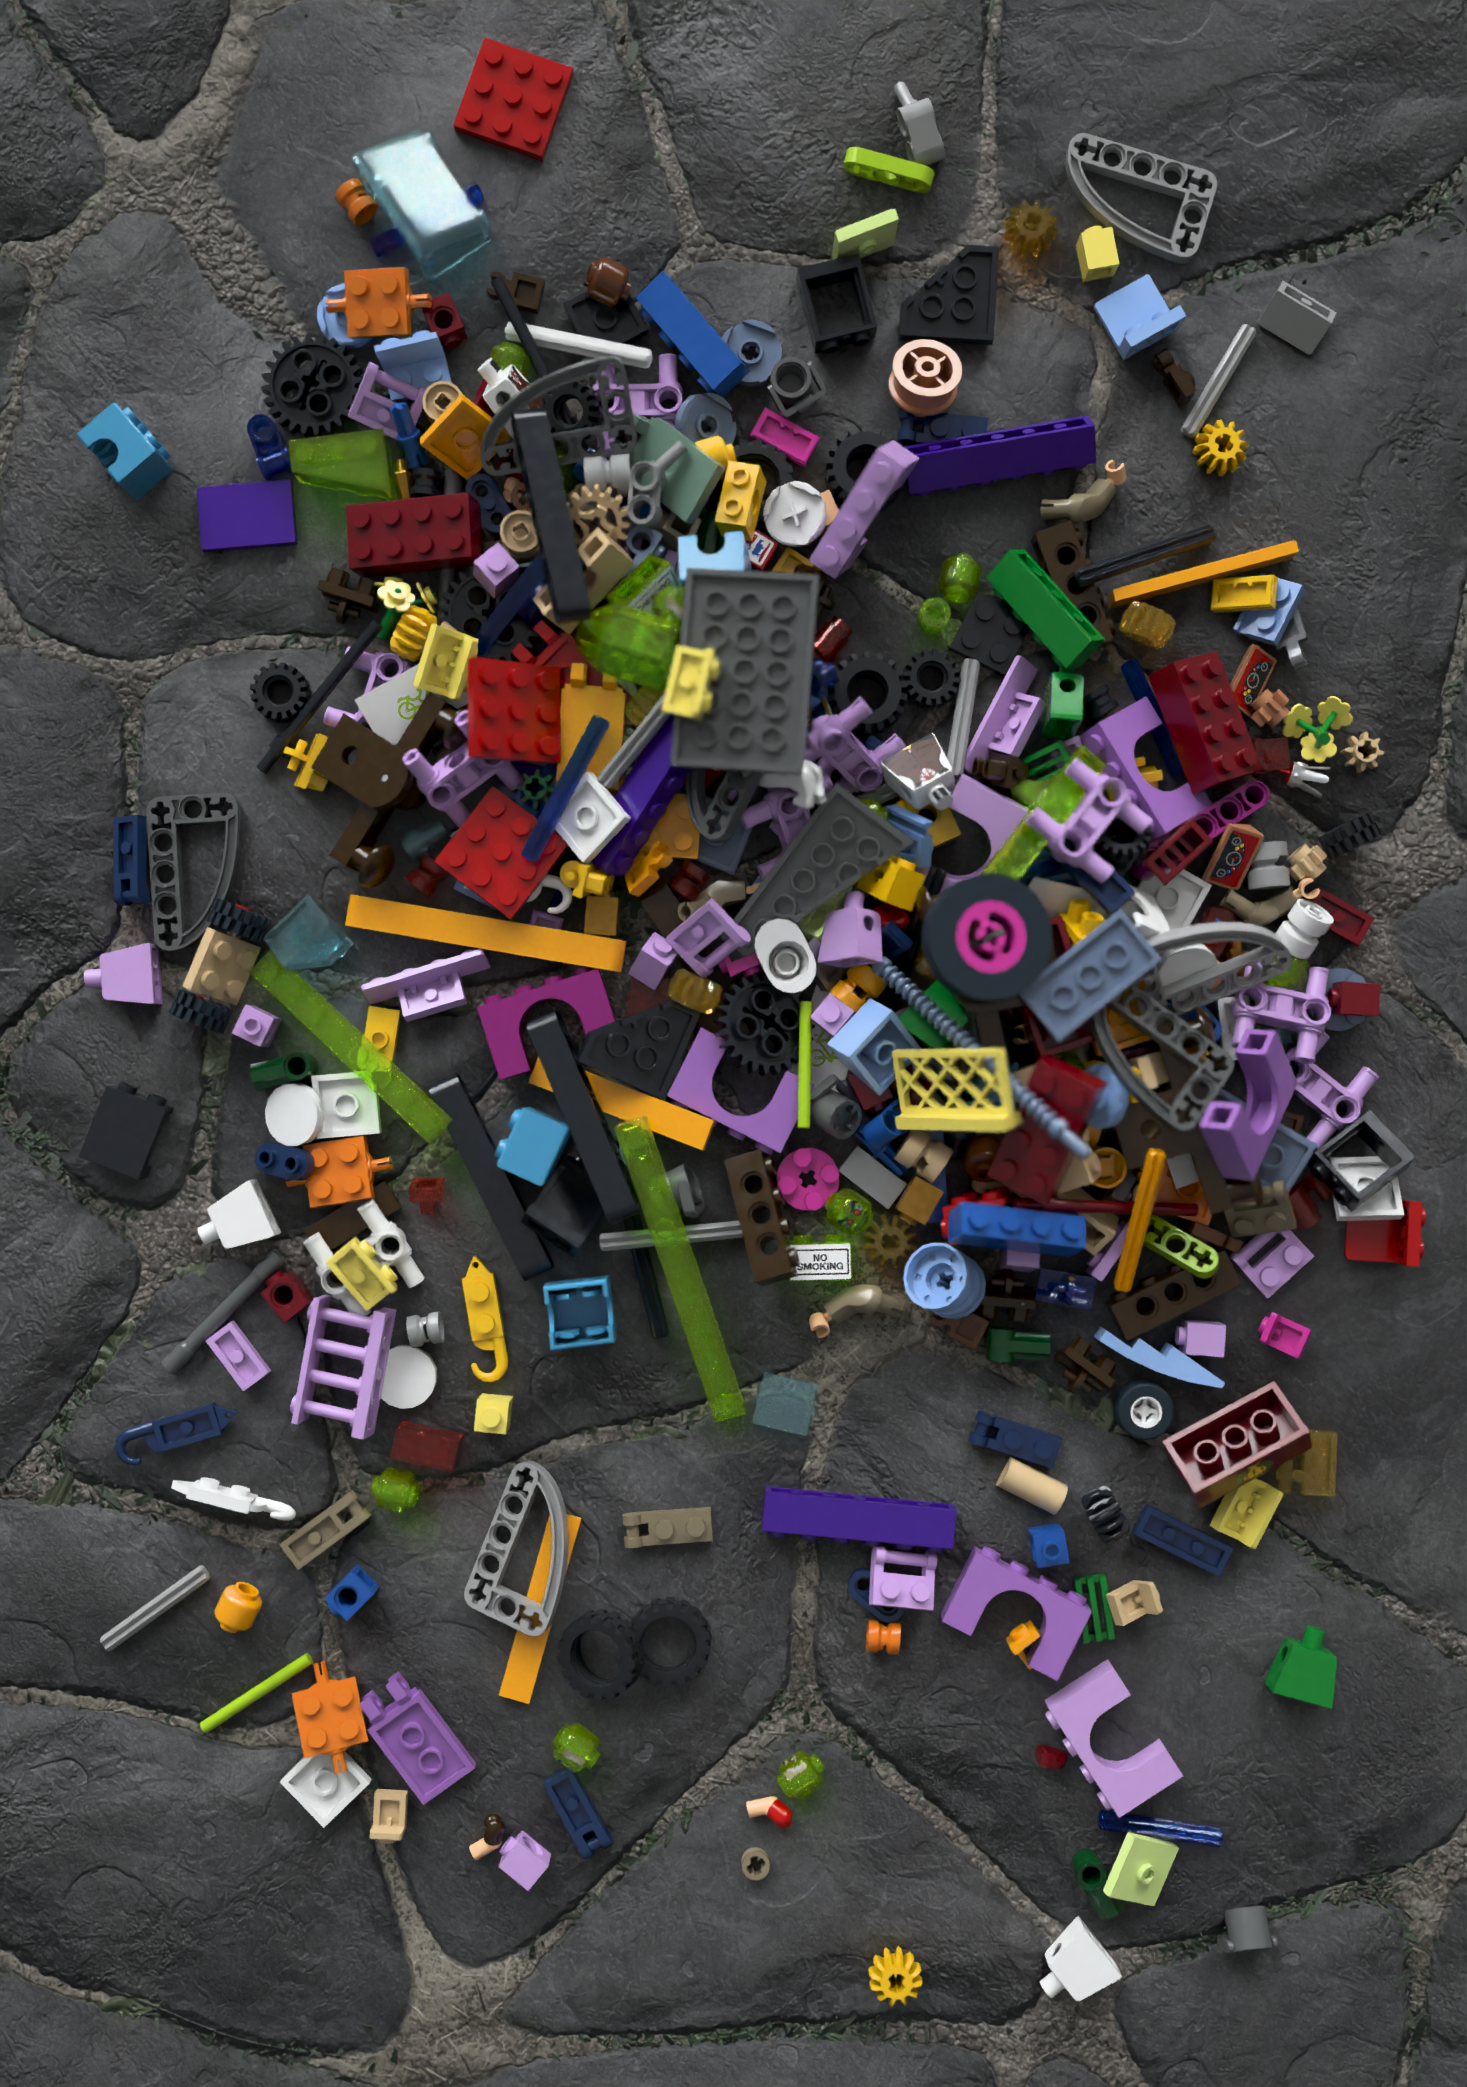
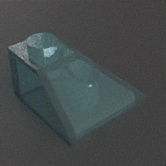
[263,894,354,970]

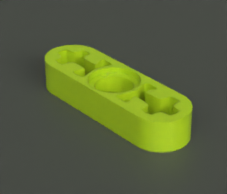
[843,147,935,193]
[1143,1215,1219,1278]

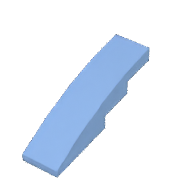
[1093,1326,1225,1388]

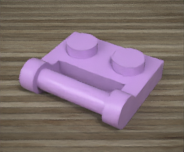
[348,362,426,440]
[665,898,751,978]
[1228,1230,1314,1299]
[869,1546,937,1611]

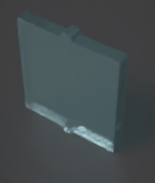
[752,1372,818,1436]

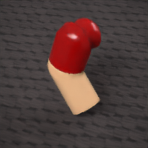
[746,1796,792,1829]

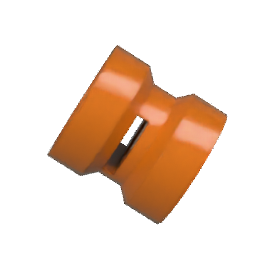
[335,178,379,226]
[866,1620,901,1655]

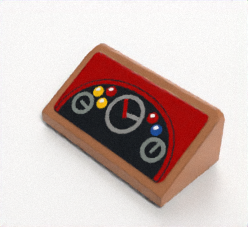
[1230,644,1277,717]
[1202,823,1264,890]

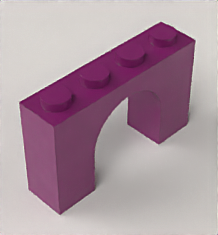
[477,966,616,1080]

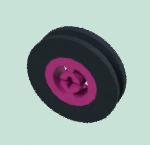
[922,873,1052,1002]

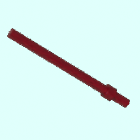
[1013,1197,1198,1216]

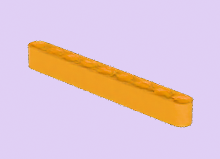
[345,894,627,973]

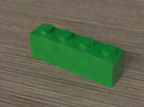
[986,549,1105,669]

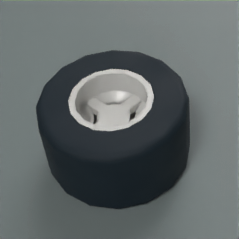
[1112,1379,1174,1440]

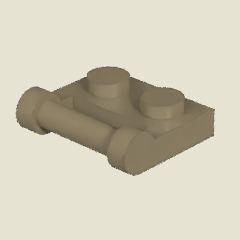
[1224,1180,1296,1238]

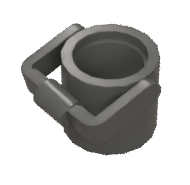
[766,357,826,418]
[810,1074,862,1139]
[650,1163,705,1218]
[1217,1906,1278,1953]

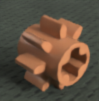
[1250,689,1290,728]

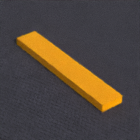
[1107,540,1299,608]
[528,1056,715,1151]
[499,1514,581,1704]

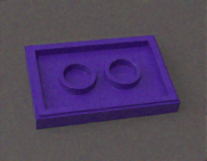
[196,479,298,553]

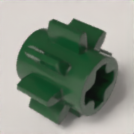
[517,769,559,811]

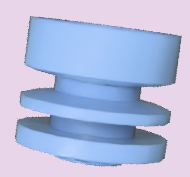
[903,1242,986,1320]

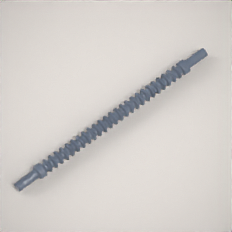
[870,956,1092,1160]

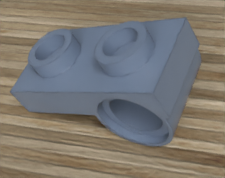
[619,526,666,588]

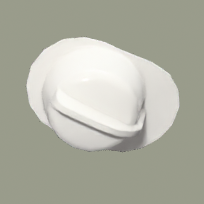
[755,918,816,993]

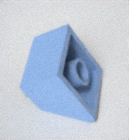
[827,998,921,1096]

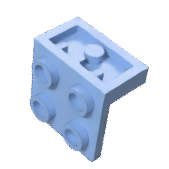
[1094,274,1186,361]
[374,331,452,403]

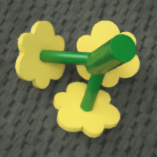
[374,575,438,640]
[1282,696,1353,764]

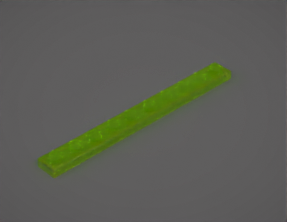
[614,1116,747,1422]

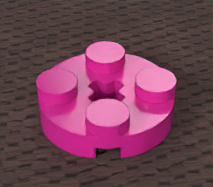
[777,1147,839,1210]

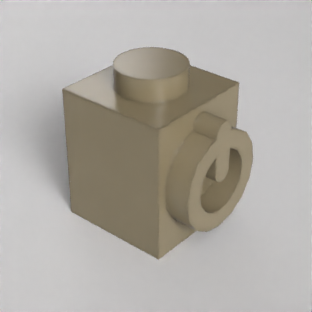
[652,510,702,555]

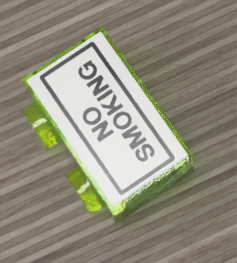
[606,554,683,634]
[788,1234,852,1282]

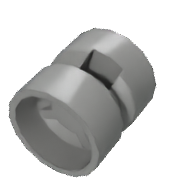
[584,454,631,498]
[1247,841,1290,890]

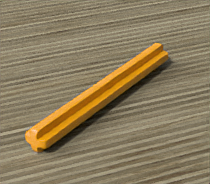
[1113,1148,1166,1293]

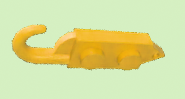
[462,1255,508,1382]

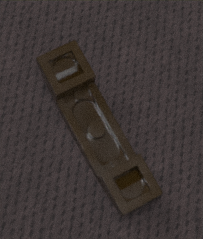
[637,871,712,977]

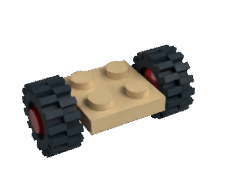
[169,898,271,1034]

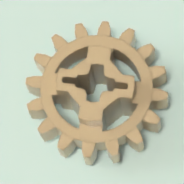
[567,484,631,546]

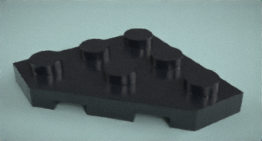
[898,245,999,345]
[576,1000,701,1100]

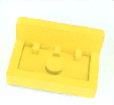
[413,623,478,701]
[662,645,721,721]
[325,1236,398,1311]
[1209,1478,1283,1549]

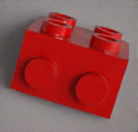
[941,1187,1018,1246]
[1344,1199,1426,1266]

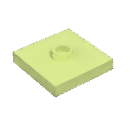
[832,209,899,260]
[1103,1832,1179,1906]

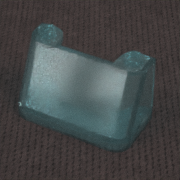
[350,129,491,282]

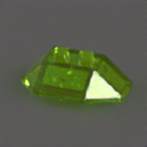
[575,603,682,691]

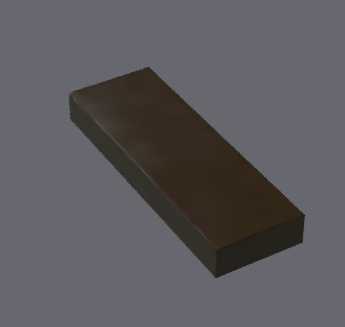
[304,1181,402,1250]

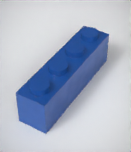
[636,271,750,397]
[948,1202,1086,1257]

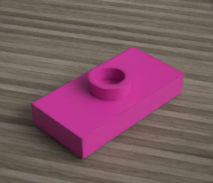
[750,408,820,468]

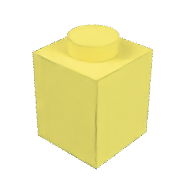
[1076,226,1120,282]
[474,1393,513,1434]

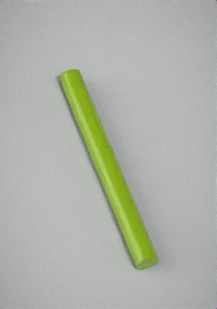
[797,1001,812,1129]
[200,1653,313,1734]

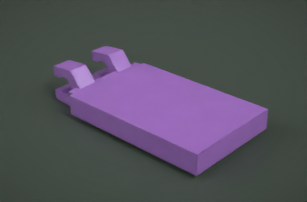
[360,1671,476,1805]

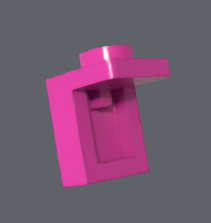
[718,952,762,978]
[1258,1312,1313,1359]

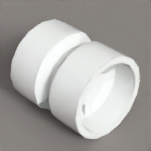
[1275,899,1334,959]

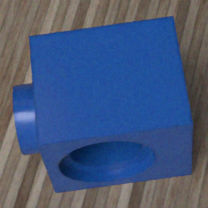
[1027,1523,1069,1568]
[324,1564,379,1621]

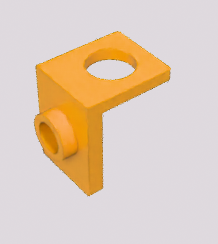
[1006,1619,1040,1670]

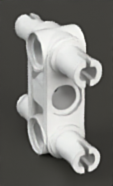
[303,1199,425,1316]

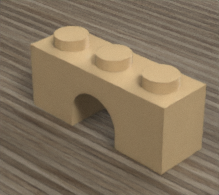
[533,527,635,634]

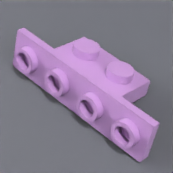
[964,655,1046,781]
[361,949,491,1022]

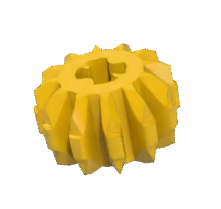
[1193,419,1249,477]
[390,605,437,662]
[868,1946,923,2007]

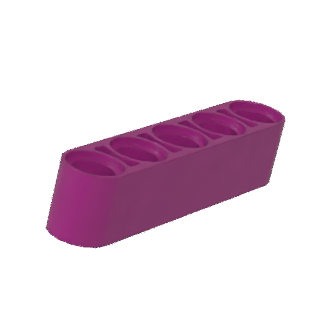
[1131,780,1269,881]

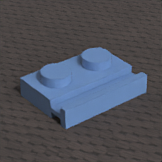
[1233,573,1305,647]
[885,804,933,868]

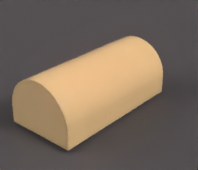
[996,1456,1068,1515]

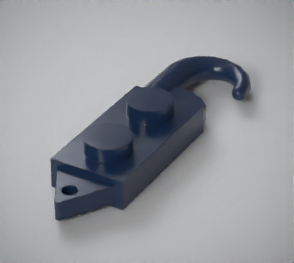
[115,1402,239,1465]

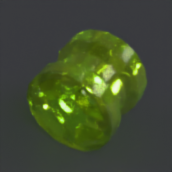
[917,597,951,634]

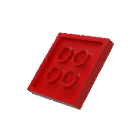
[453,37,574,162]
[468,657,561,765]
[434,786,569,921]

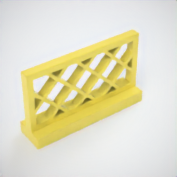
[891,1048,1023,1132]

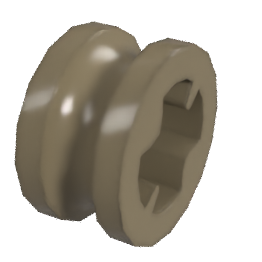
[741,1847,770,1881]

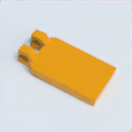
[556,663,627,790]

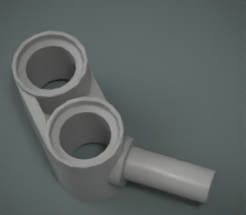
[894,82,945,166]
[627,441,687,529]

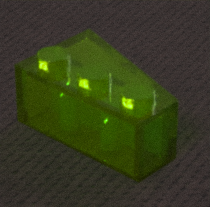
[288,428,396,501]

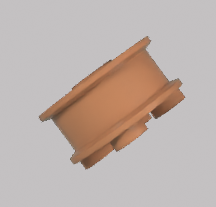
[888,339,962,417]

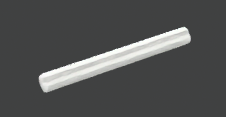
[505,321,653,369]

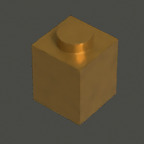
[584,891,620,938]
[895,1175,944,1226]

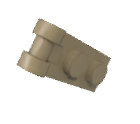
[279,1489,371,1570]
[622,1507,713,1548]

